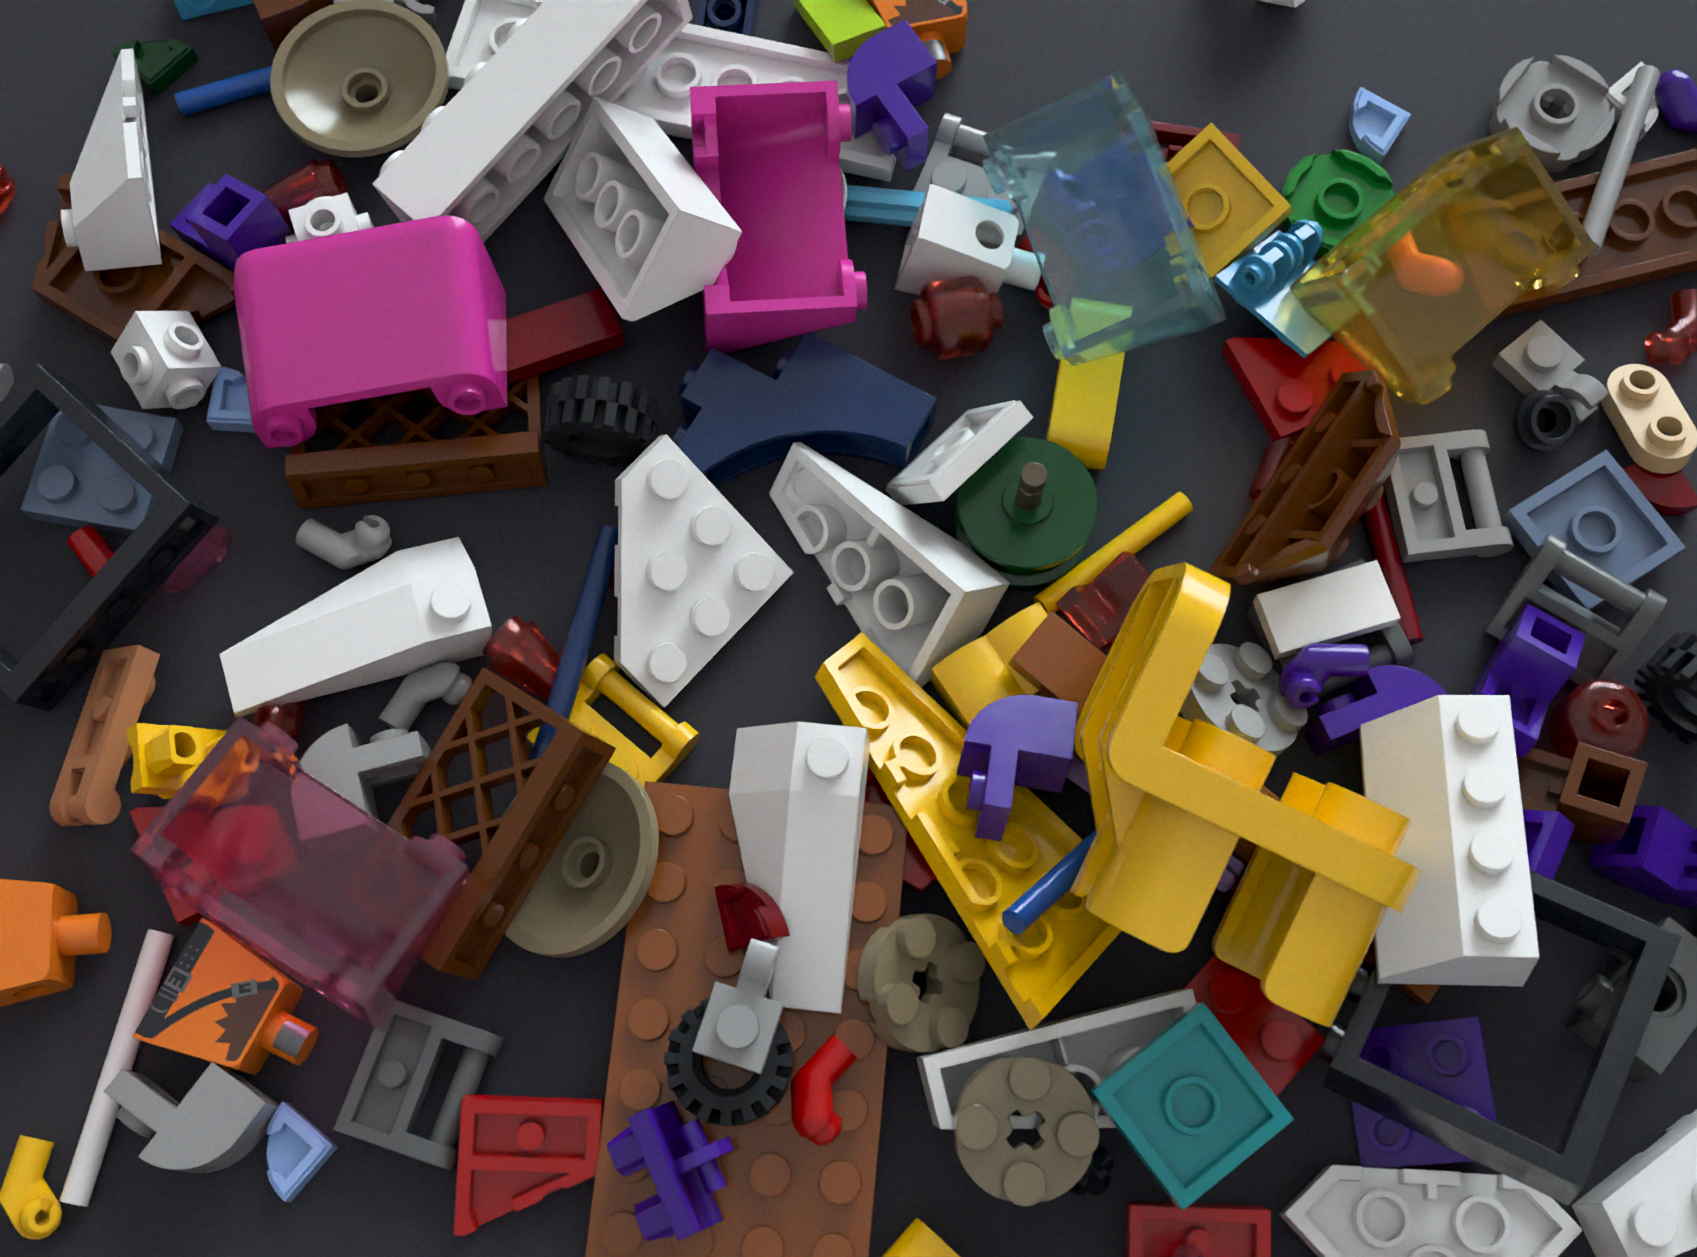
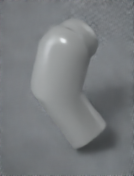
[295,515,392,570]
[378,661,472,730]

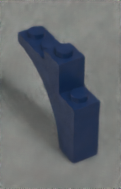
[672,332,937,489]

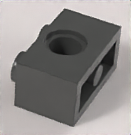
[1567,917,1697,1082]

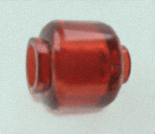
[910,276,1003,360]
[1548,679,1650,760]

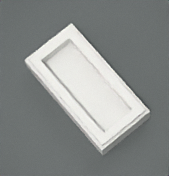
[1253,560,1401,660]

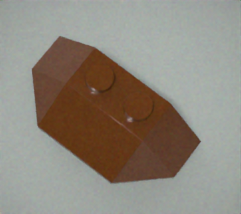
[1207,370,1401,585]

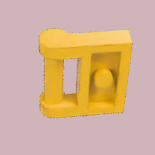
[526,653,701,788]

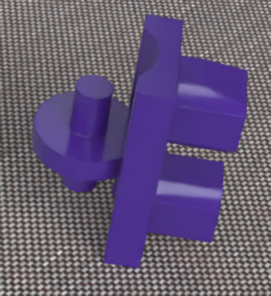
[607,1100,735,1241]

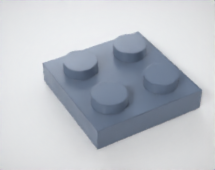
[20,404,184,536]
[1501,449,1686,611]

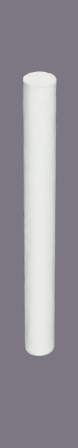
[59,929,175,1207]

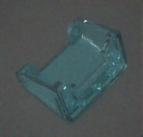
[983,70,1226,366]

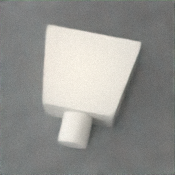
[895,184,1044,307]

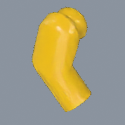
[0,1135,62,1240]

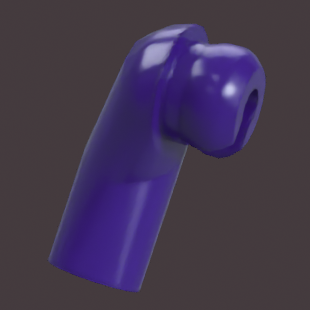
[1655,70,1697,134]
[1279,643,1370,709]

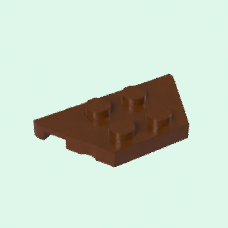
[31,172,236,344]

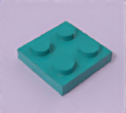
[1088,1002,1294,1210]

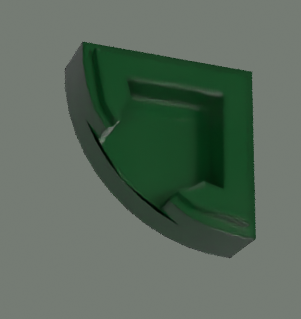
[111,38,199,96]

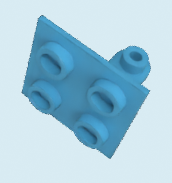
[1213,220,1368,359]

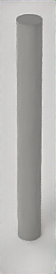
[1575,65,1660,257]

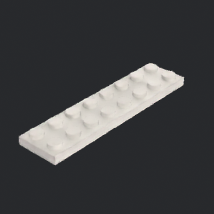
[446,0,897,182]

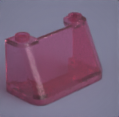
[130,716,470,1028]

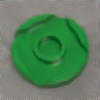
[1281,150,1399,261]

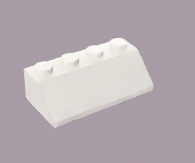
[543,96,742,322]
[1359,695,1539,986]

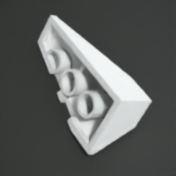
[61,49,162,271]
[769,442,1010,688]
[219,537,492,717]
[729,722,870,1014]

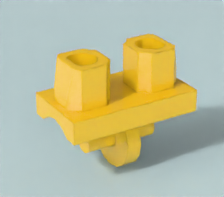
[126,723,258,799]

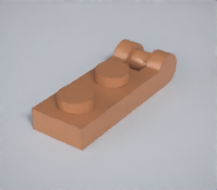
[49,644,160,827]

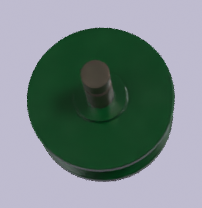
[954,437,1098,589]

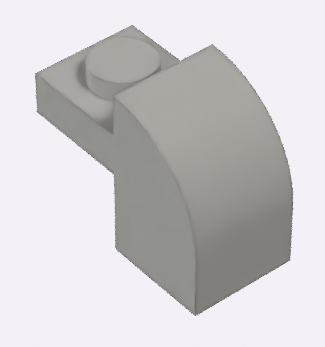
[293,724,431,855]
[104,1062,280,1173]

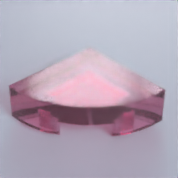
[159,527,232,593]

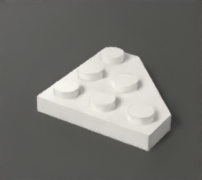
[614,434,794,708]
[1279,1165,1583,1257]

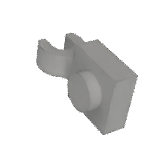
[1492,319,1609,425]
[692,938,784,1075]

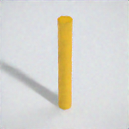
[1033,492,1193,614]

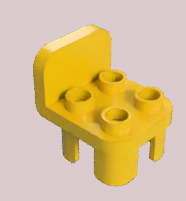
[1070,562,1422,1027]

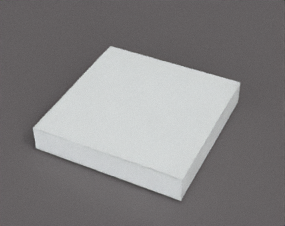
[885,400,1034,505]

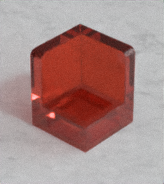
[1056,551,1151,650]

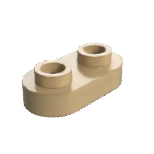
[1601,364,1697,474]

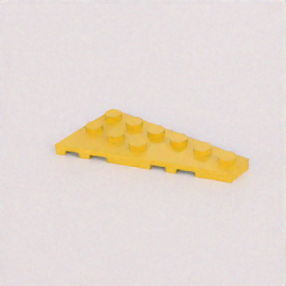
[814,632,1122,1031]

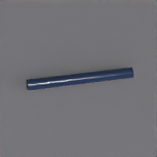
[530,525,618,760]

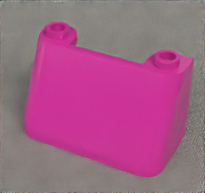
[690,80,867,354]
[233,215,507,449]

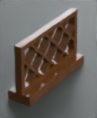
[285,374,548,509]
[344,667,616,981]

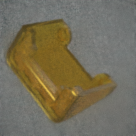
[1290,126,1597,405]

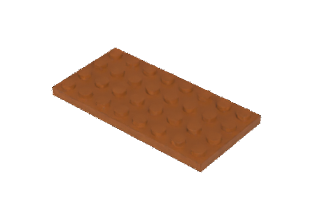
[585,781,907,1257]

